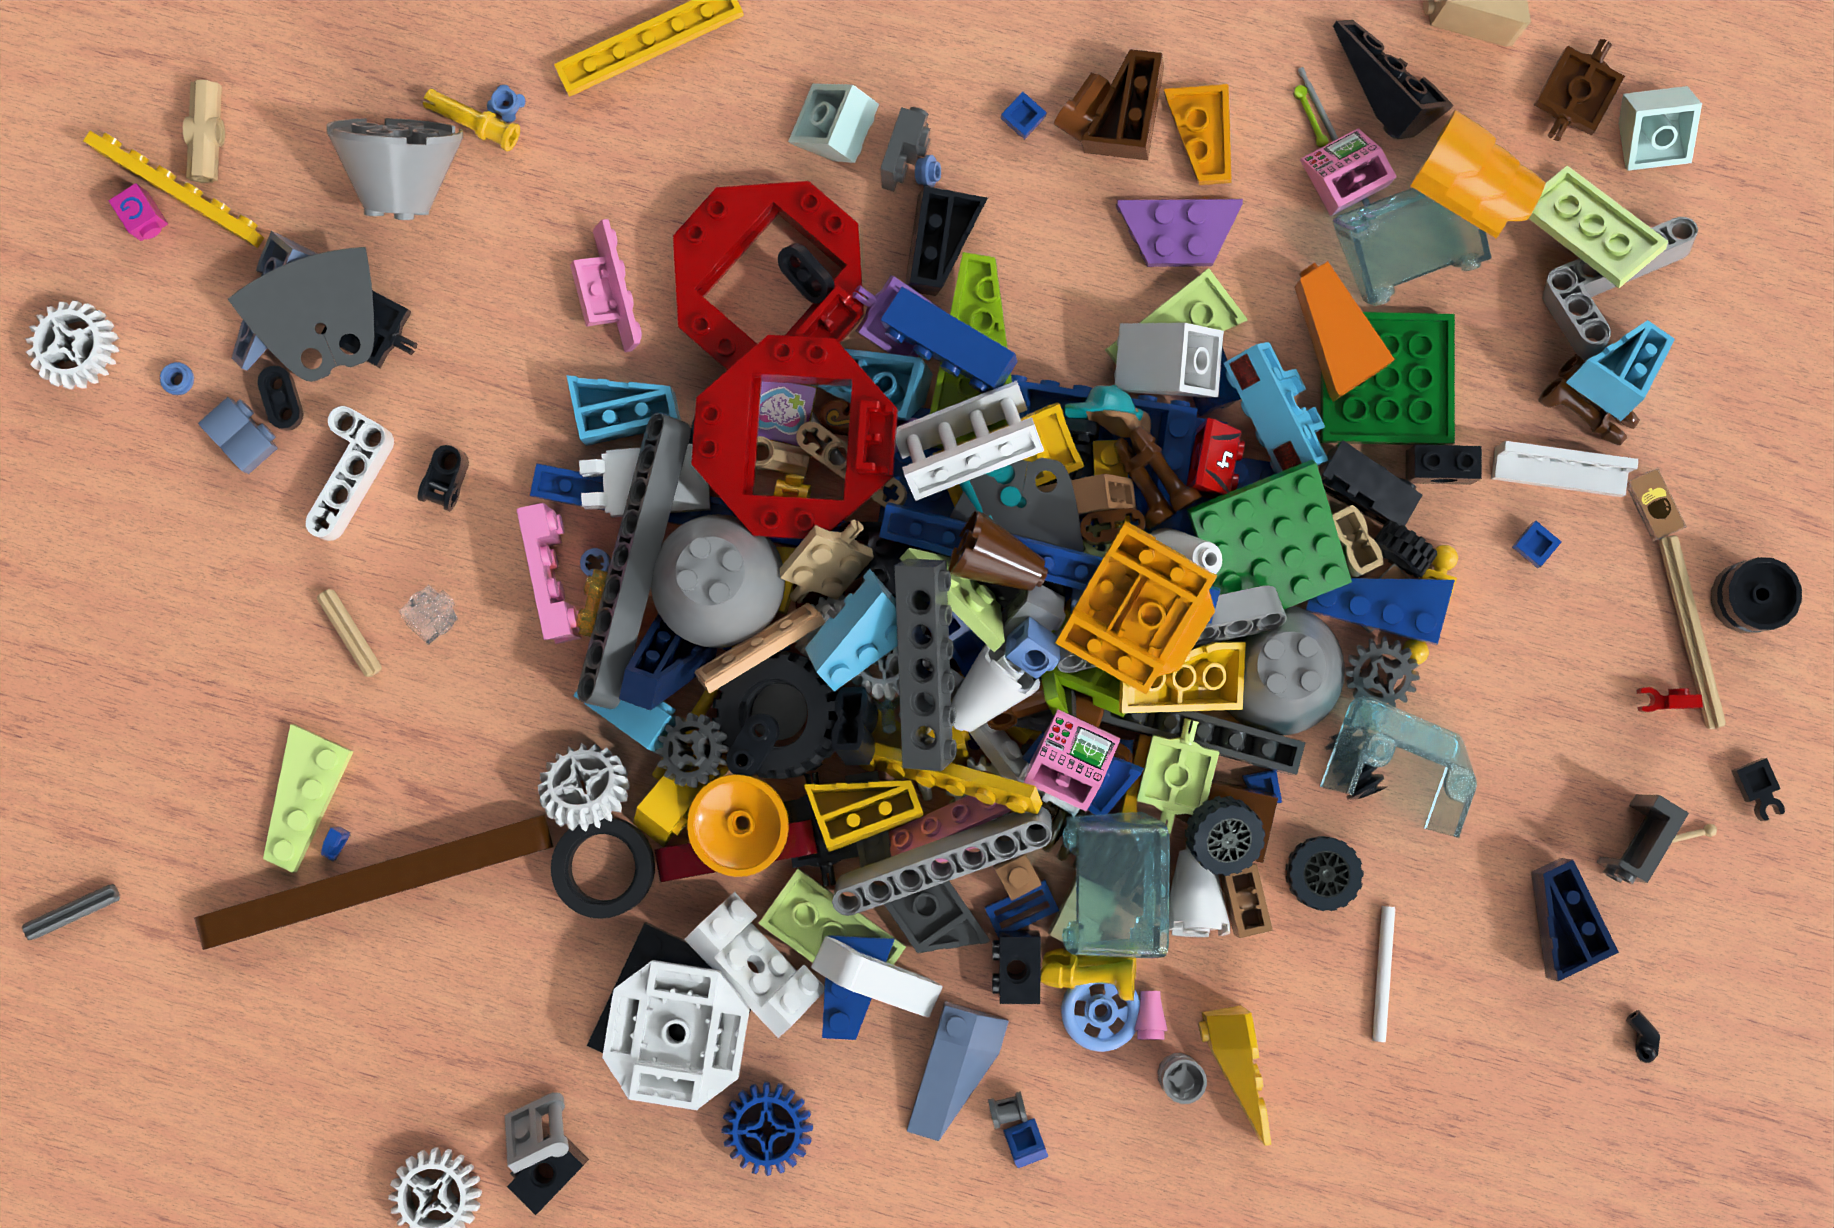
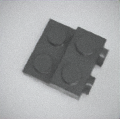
[880,107,931,192]

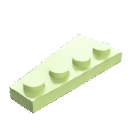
[1105,268,1248,364]
[263,724,354,873]

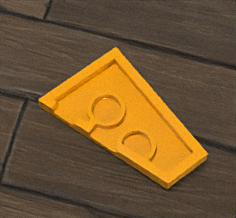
[1163,84,1232,185]

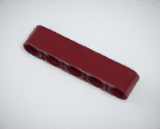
[654,820,817,882]

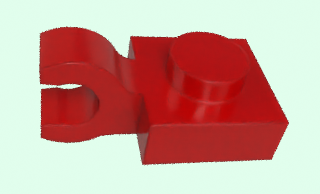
[1636,687,1703,713]

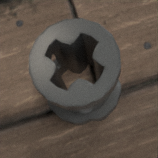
[988,1091,1028,1129]

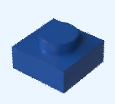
[1001,91,1047,140]
[1512,521,1562,568]

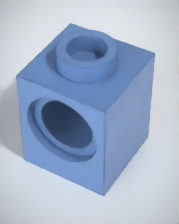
[1005,616,1061,680]

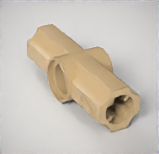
[183,80,225,183]
[756,436,811,478]

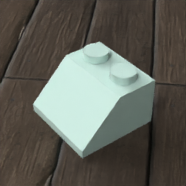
[788,83,879,163]
[1619,86,1702,171]

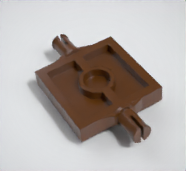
[1534,39,1625,141]

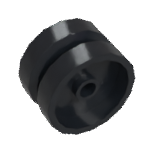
[1711,557,1802,633]

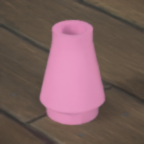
[1134,991,1168,1040]

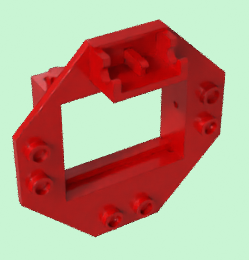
[673,181,865,370]
[691,335,898,539]

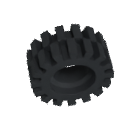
[1374,521,1437,577]

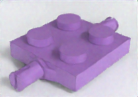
[852,275,946,357]

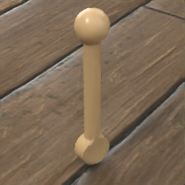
[1672,824,1717,843]

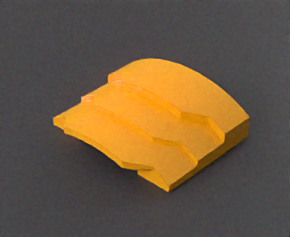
[1410,110,1546,239]
[1055,521,1217,695]

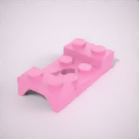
[517,503,585,644]

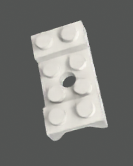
[684,892,825,1038]

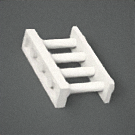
[896,380,1044,501]

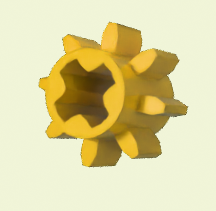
[773,473,811,498]

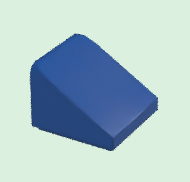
[1003,1118,1048,1168]

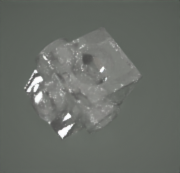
[399,585,458,645]

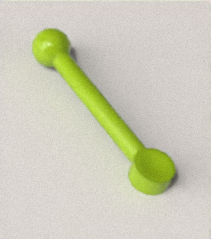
[1294,85,1329,148]

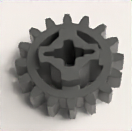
[1345,637,1420,710]
[655,713,730,788]

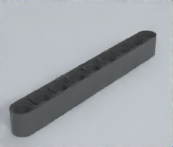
[577,412,691,709]

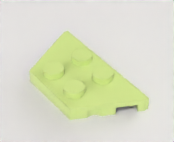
[899,548,1005,652]

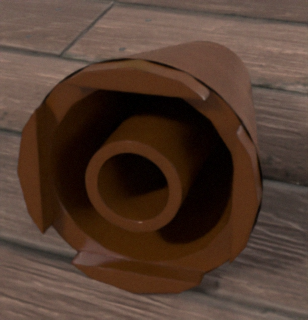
[947,511,1048,591]

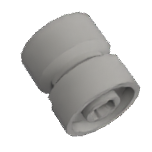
[1157,1053,1207,1104]

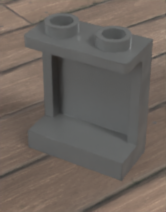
[1597,794,1689,885]

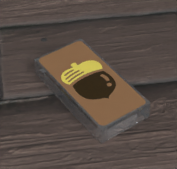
[1627,468,1687,542]

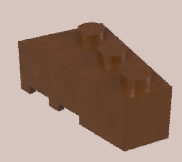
[1081,49,1164,161]

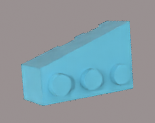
[1566,320,1675,421]
[566,375,681,446]
[805,569,898,691]
[573,691,677,757]

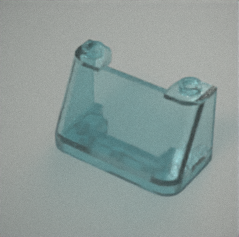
[1333,188,1492,306]
[1062,812,1170,958]

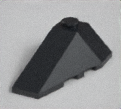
[1333,20,1453,139]

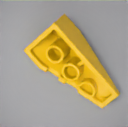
[1119,642,1246,713]
[1198,1005,1272,1146]

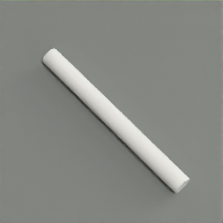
[1372,906,1395,1042]

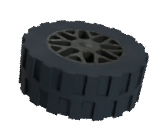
[1185,796,1265,876]
[1285,836,1364,911]

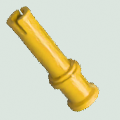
[423,88,520,151]

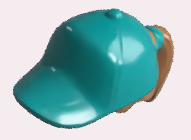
[1065,385,1151,454]

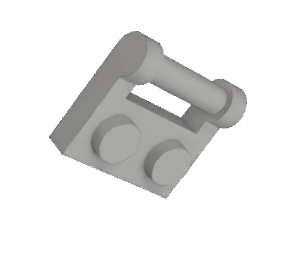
[505,1093,569,1173]

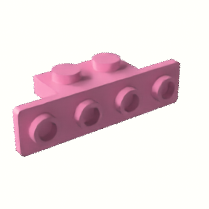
[570,219,642,352]
[889,795,1011,863]

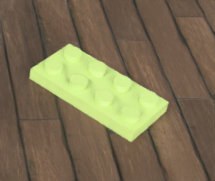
[1528,165,1668,288]
[758,868,906,965]

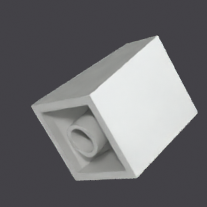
[1114,323,1224,398]

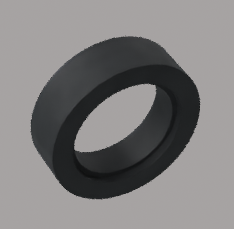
[551,817,655,919]

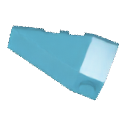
[815,348,933,421]

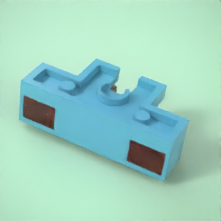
[1224,342,1329,474]

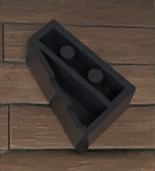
[905,186,988,296]
[1319,440,1423,526]

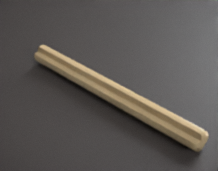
[1659,535,1726,729]

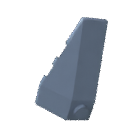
[232,231,318,371]
[907,1001,1009,1141]

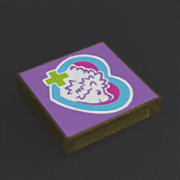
[758,381,819,447]

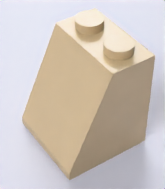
[1423,0,1531,47]

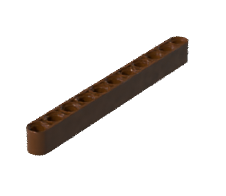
[194,815,554,950]

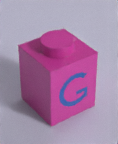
[108,183,168,241]

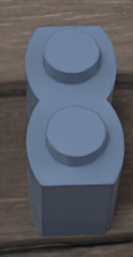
[198,397,278,474]

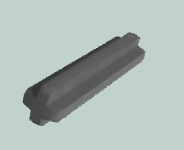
[22,884,120,940]

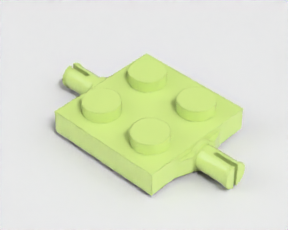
[1136,719,1219,834]

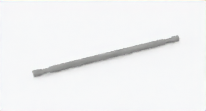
[1298,67,1371,207]

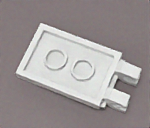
[579,444,711,517]

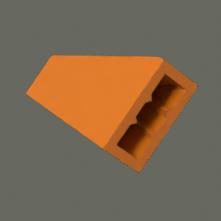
[1294,261,1395,402]

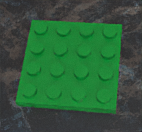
[1320,312,1455,445]
[1186,460,1352,609]

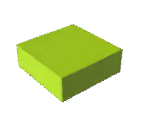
[1041,671,1068,715]

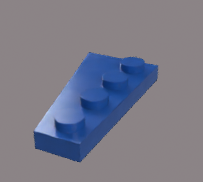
[1306,578,1455,645]

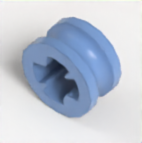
[580,548,611,579]

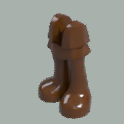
[1538,354,1640,445]
[1114,426,1201,530]

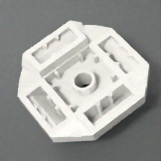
[602,960,750,1110]

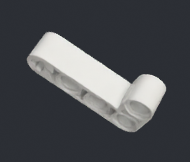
[306,406,394,541]
[811,936,943,1017]

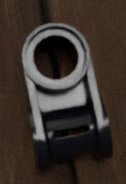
[417,445,469,512]

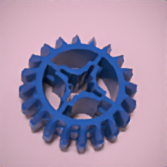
[722,1081,813,1176]

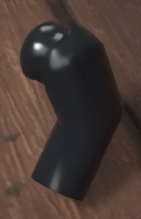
[1626,1010,1660,1063]

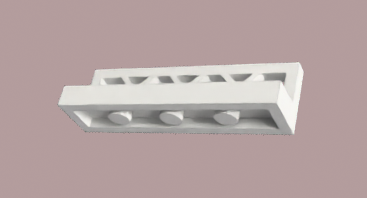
[1491,441,1638,497]

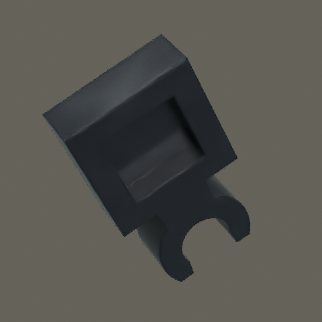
[1732,758,1785,821]

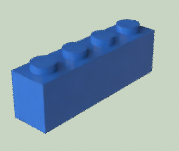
[881,286,1018,393]

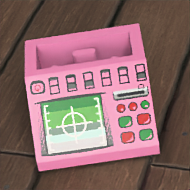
[1300,129,1397,216]
[1024,709,1120,811]

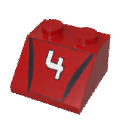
[1186,418,1245,499]

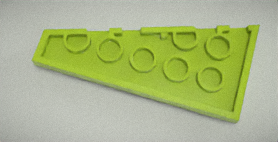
[930,252,1012,449]

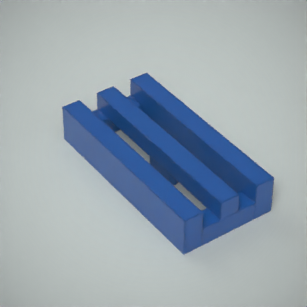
[984,879,1059,938]

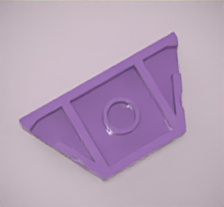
[1116,199,1243,267]

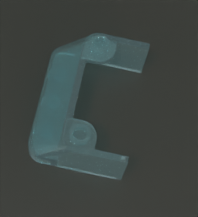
[1320,697,1477,838]

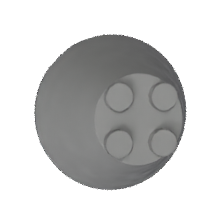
[326,118,463,220]
[651,514,785,648]
[1227,606,1345,736]

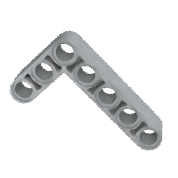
[1542,217,1698,361]

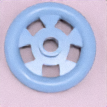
[1061,983,1140,1052]

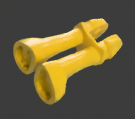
[1041,946,1136,1001]

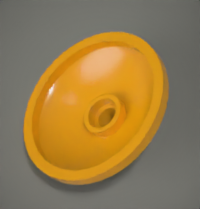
[687,774,789,877]

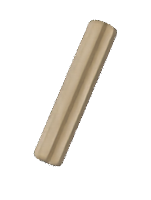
[317,589,382,677]

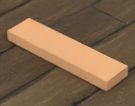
[694,603,825,693]

